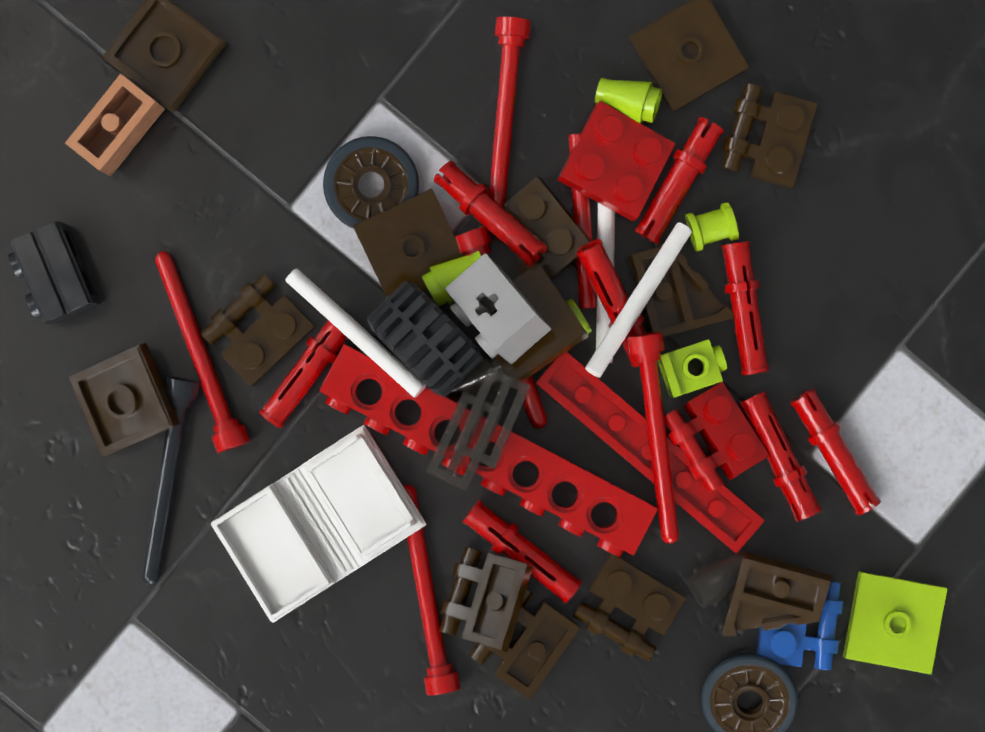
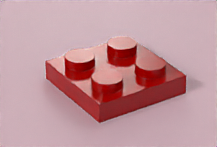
[557,101,675,222]

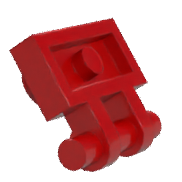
[664,381,770,493]

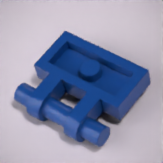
[756,581,843,670]

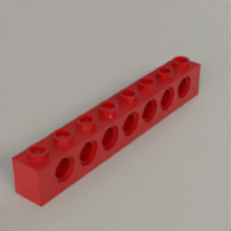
[319,344,658,557]

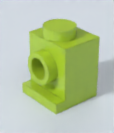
[658,339,727,398]

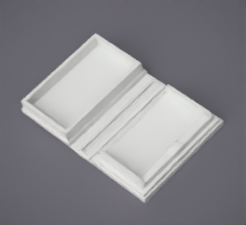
[211,425,427,623]

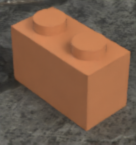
[65,74,165,177]

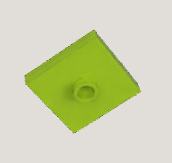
[843,571,947,675]

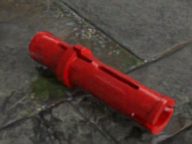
[634,117,724,245]
[434,161,548,267]
[575,239,646,367]
[721,241,770,375]
[259,316,360,428]
[790,388,881,515]
[740,391,822,522]
[462,500,582,603]

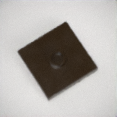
[102,0,227,112]
[629,0,749,113]
[353,188,464,298]
[474,263,589,386]
[68,343,180,458]

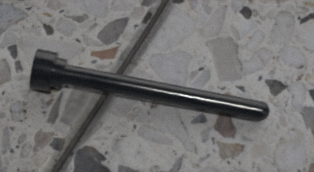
[142,376,201,586]

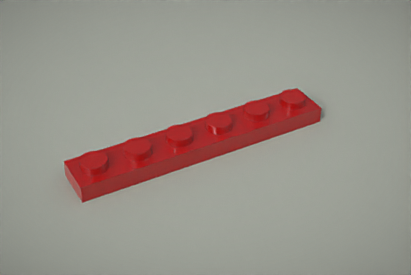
[536,352,765,554]

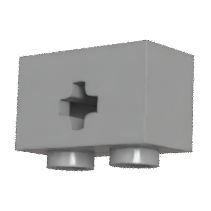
[445,253,552,364]

